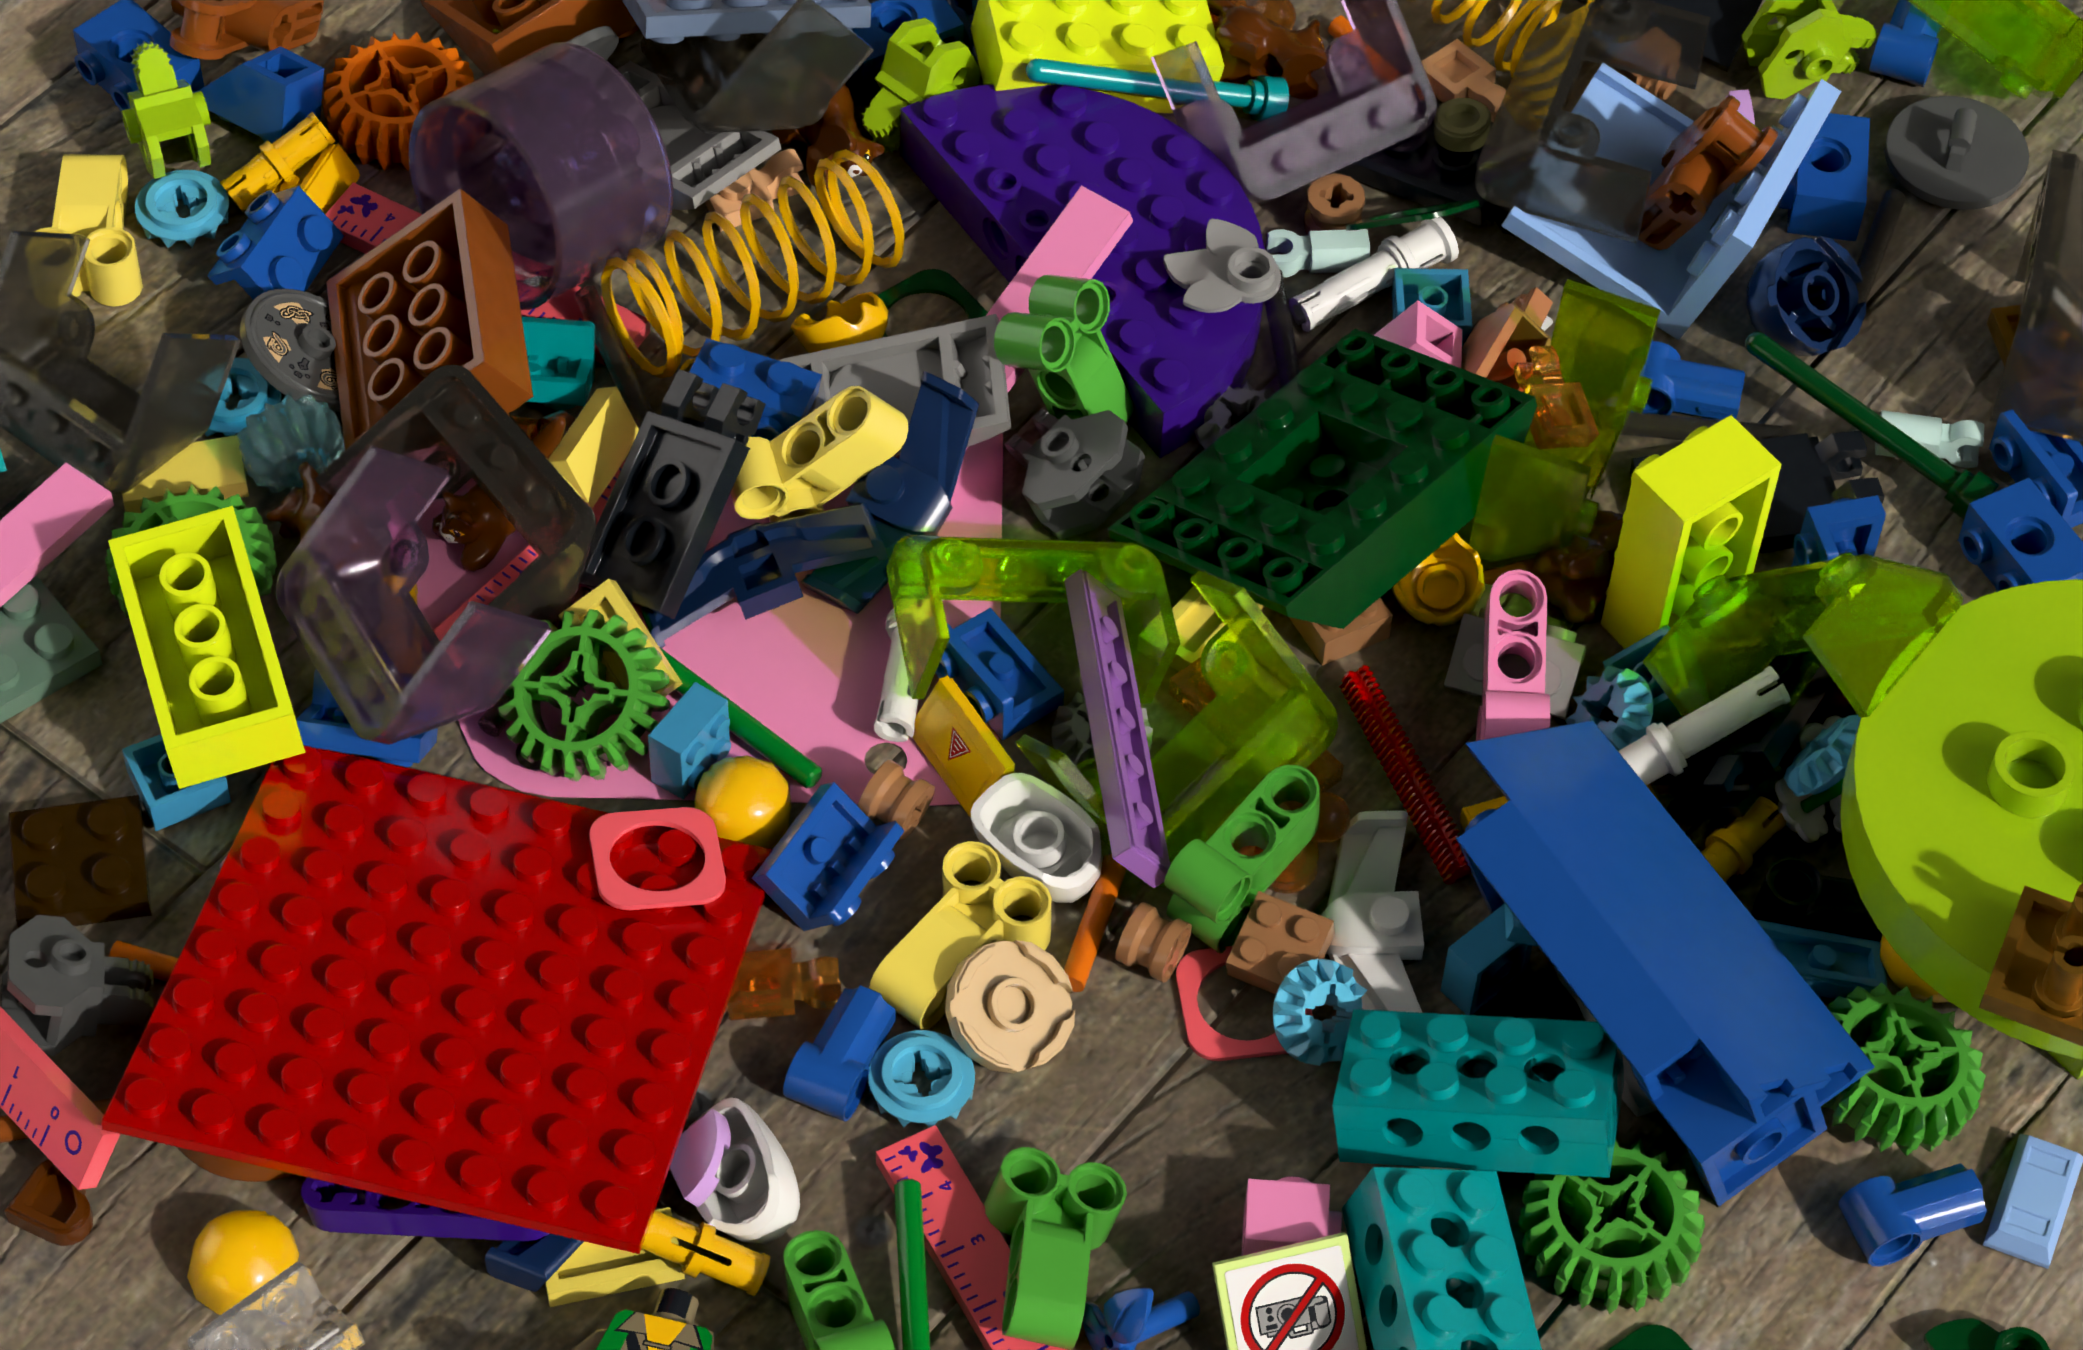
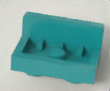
[522,317,595,410]

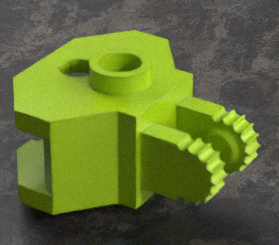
[1742,0,1878,99]
[861,18,981,153]
[121,41,211,179]

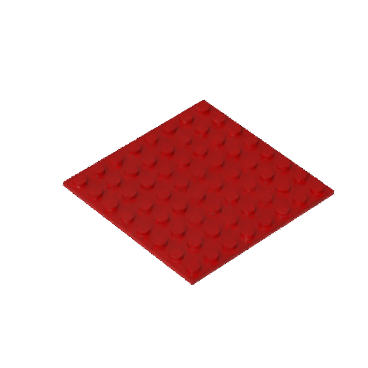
[101,746,773,1254]

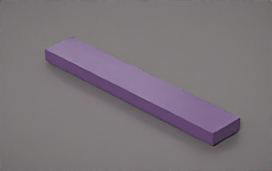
[1064,569,1170,888]

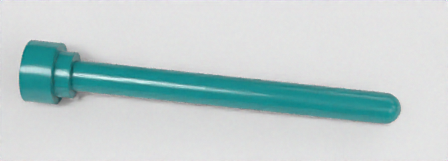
[1026,58,1289,123]

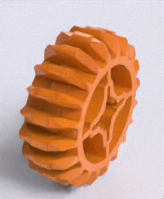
[322,32,479,171]

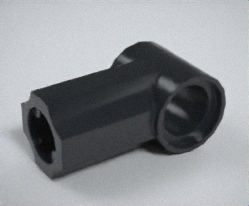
[1752,857,1883,942]

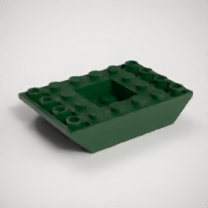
[1108,328,1537,629]

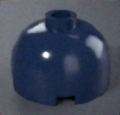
[1746,236,1866,356]

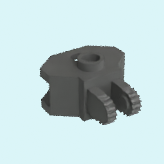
[1005,409,1145,539]
[1,915,154,1056]

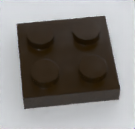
[9,795,152,928]

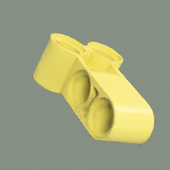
[21,154,143,307]
[730,386,908,522]
[869,841,1052,1030]

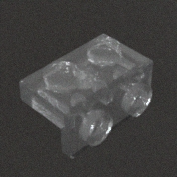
[187,1262,365,1350]

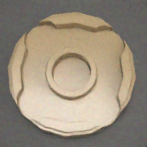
[945,940,1075,1074]

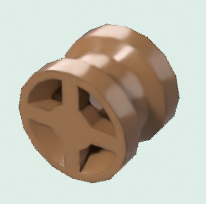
[1304,174,1365,235]
[858,760,935,840]
[1115,902,1192,983]

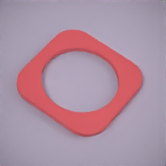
[589,807,726,910]
[1176,946,1313,1061]

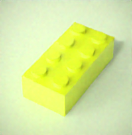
[970,0,1225,114]
[1601,415,1782,649]
[108,506,305,789]

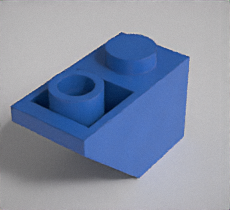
[198,46,325,144]

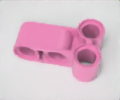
[1476,569,1550,741]

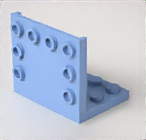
[1501,63,1842,340]

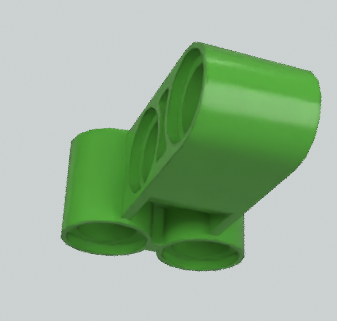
[994,274,1135,423]
[1164,765,1320,953]
[984,1147,1127,1350]
[783,1230,895,1350]

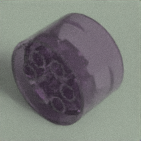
[408,42,673,310]

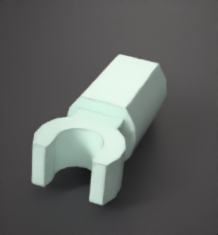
[1266,229,1370,278]
[1875,410,1985,468]

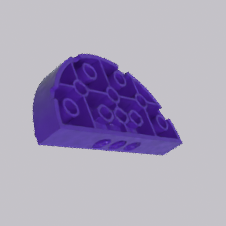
[900,84,1265,458]

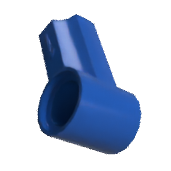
[1869,0,1950,87]
[1621,341,1745,421]
[783,985,896,1122]
[1839,1163,1987,1267]

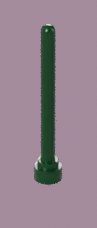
[1745,332,1999,519]

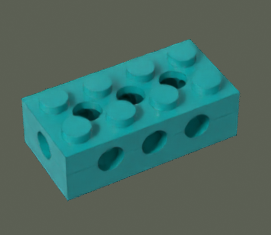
[1332,1009,1625,1178]
[1341,1167,1542,1350]

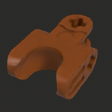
[170,0,324,60]
[1625,95,1778,250]

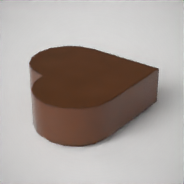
[4,1159,93,1246]

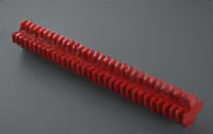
[1339,665,1472,884]

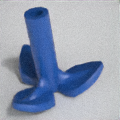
[1083,1288,1200,1350]

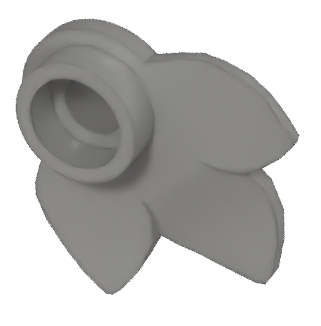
[1163,218,1281,313]

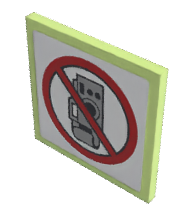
[1212,1232,1367,1350]

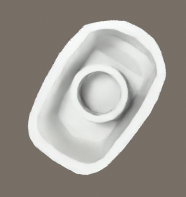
[971,773,1103,903]
[688,1097,800,1244]

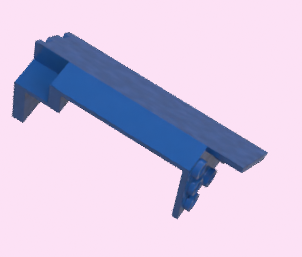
[1456,720,1875,1207]

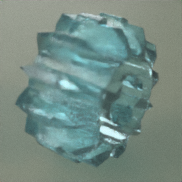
[237,394,345,493]

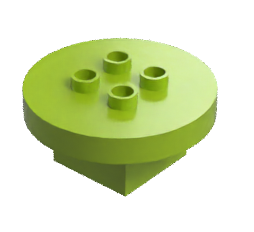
[1840,579,2083,1080]

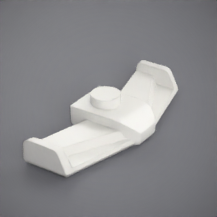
[1321,811,1424,1013]

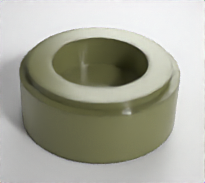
[1434,98,1491,152]

